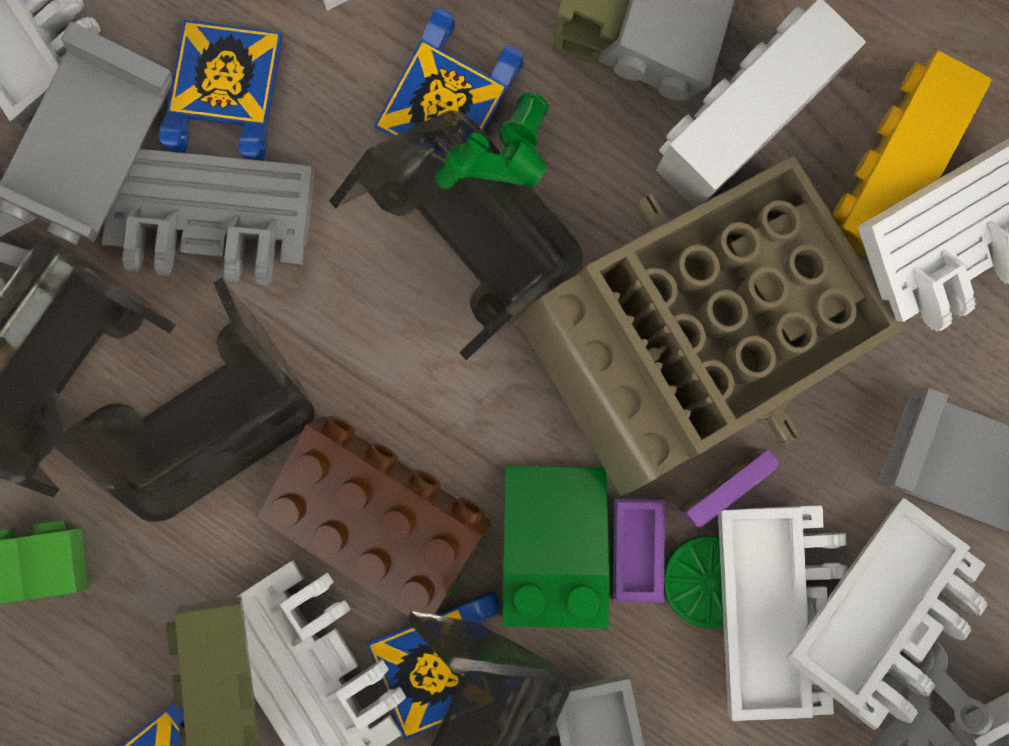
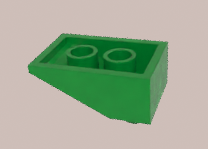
[502,466,609,629]

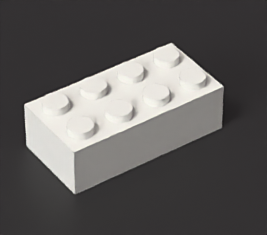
[656,0,866,208]

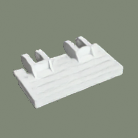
[0,0,101,124]
[857,139,1009,332]
[785,497,988,730]
[718,505,848,721]
[237,560,406,746]

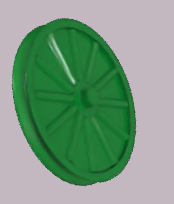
[664,535,724,628]

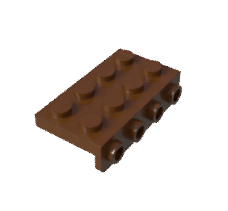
[256,416,492,628]

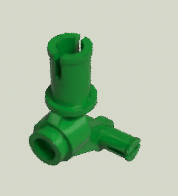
[434,92,549,189]

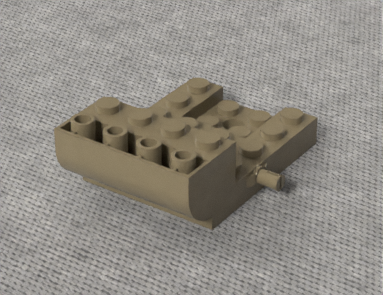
[516,155,904,496]

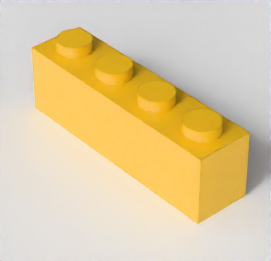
[832,50,993,258]

